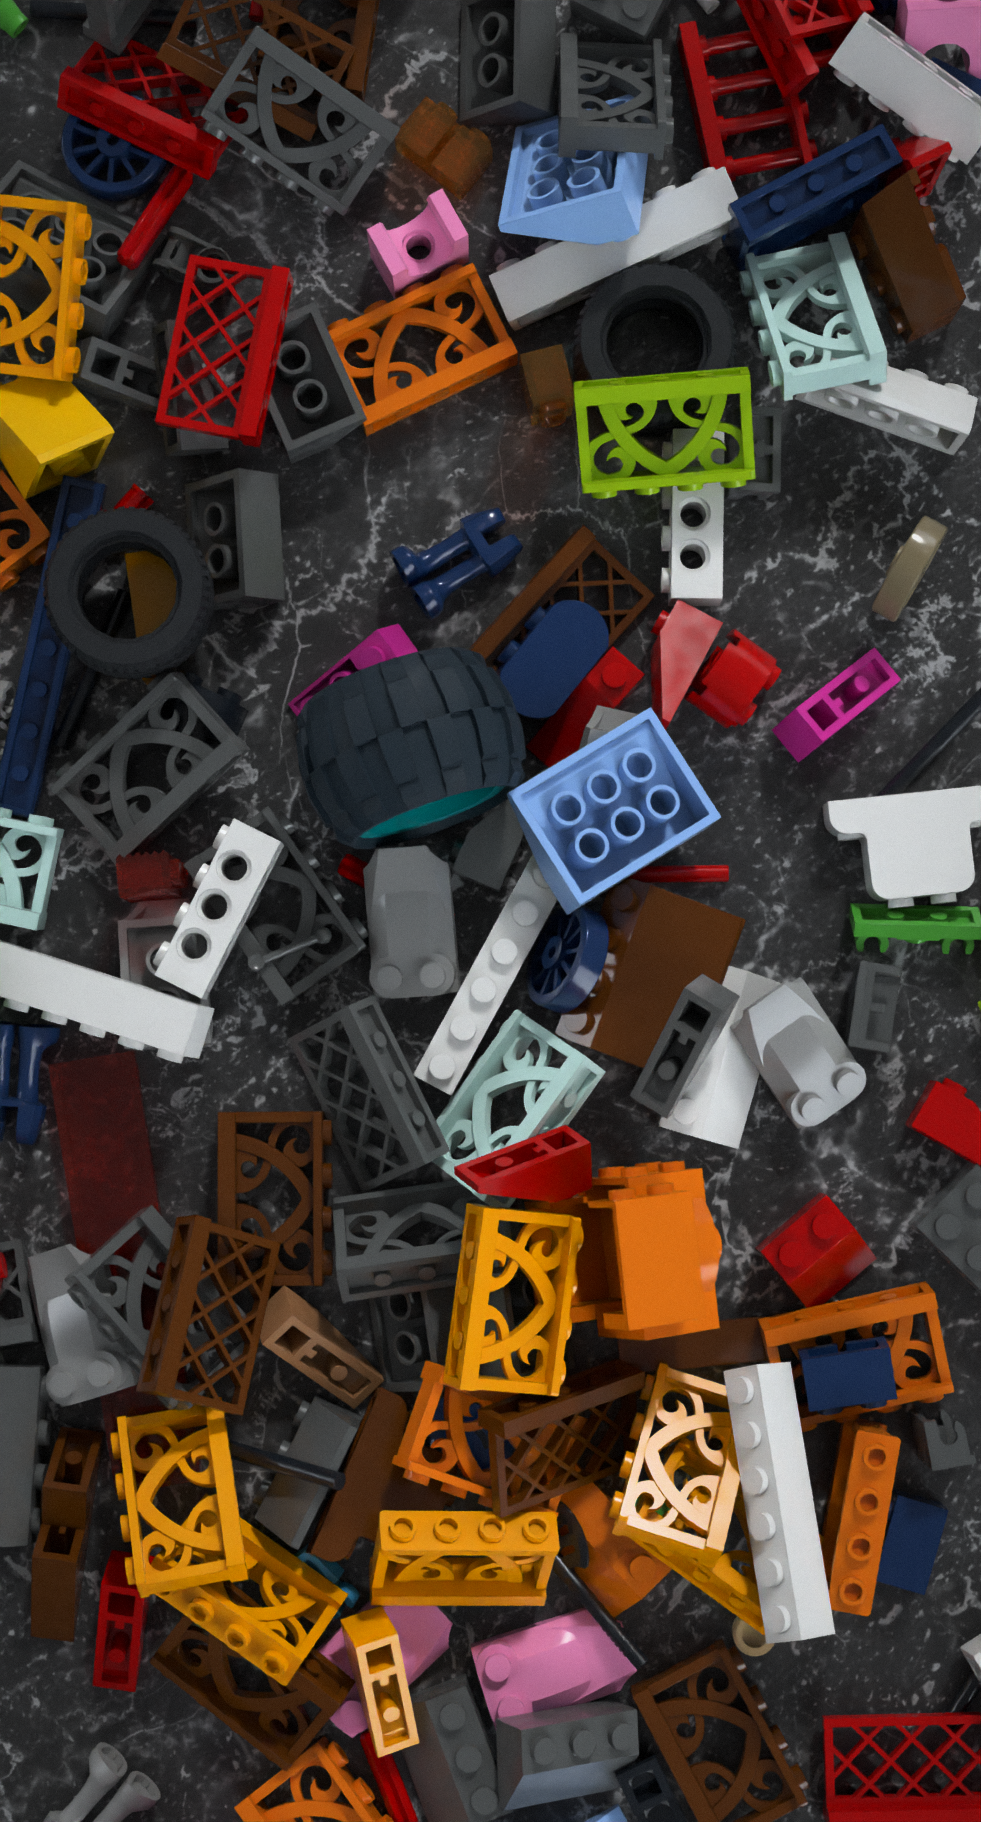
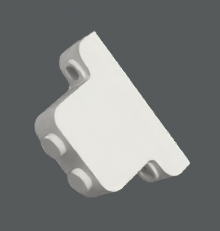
[822,786,981,909]

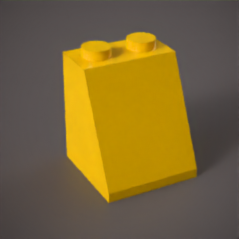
[0,376,115,500]

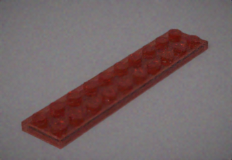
[48,1051,203,1495]

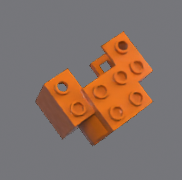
[524,1160,722,1341]

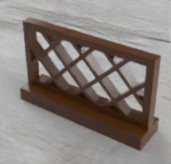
[156,0,356,142]
[468,525,655,722]
[136,1215,281,1416]
[477,1359,645,1518]

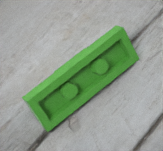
[849,903,981,954]

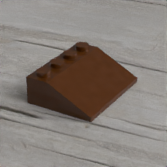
[554,877,746,1069]

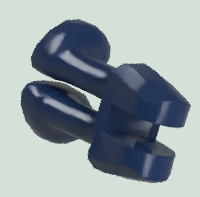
[389,507,523,620]
[0,1021,60,1145]

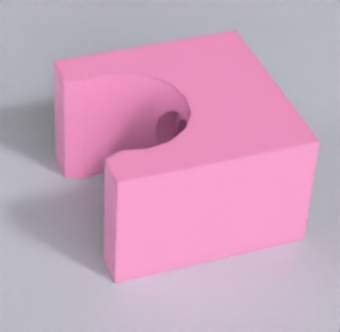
[894,0,981,79]
[366,189,469,299]

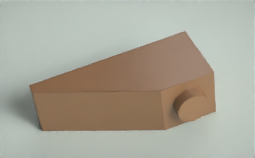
[260,1285,384,1409]

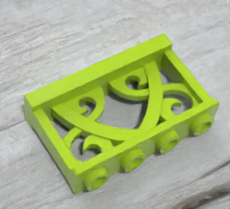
[574,367,756,499]

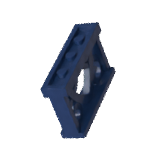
[721,123,903,272]

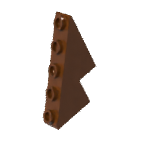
[31,1426,103,1642]

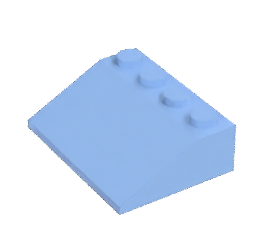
[498,94,649,245]
[507,707,721,915]

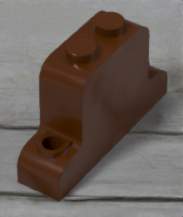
[305,1387,457,1562]

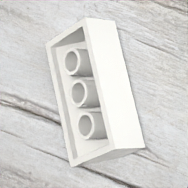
[795,354,978,455]
[655,966,781,1149]

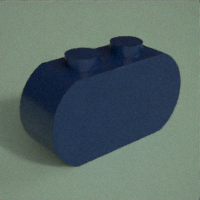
[496,600,609,719]

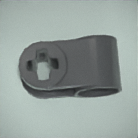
[152,226,236,297]

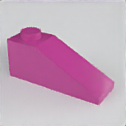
[772,647,901,763]

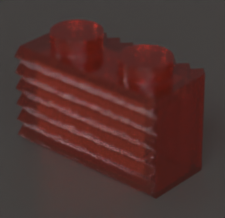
[116,850,188,903]

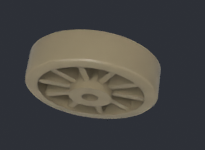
[871,516,948,622]

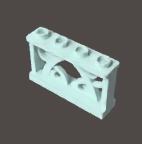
[739,232,887,401]
[0,807,64,931]
[432,1010,606,1208]

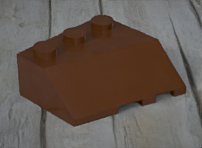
[848,168,966,344]

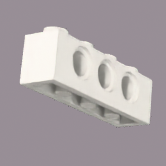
[661,428,724,606]
[153,819,284,1000]

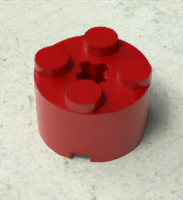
[684,629,782,729]

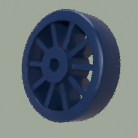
[61,92,168,201]
[526,906,609,1013]

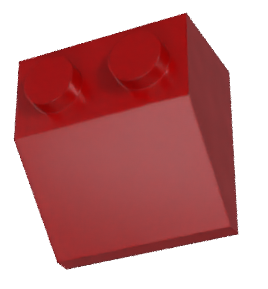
[755,1192,877,1308]

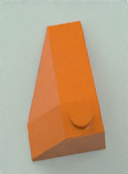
[528,1462,672,1617]

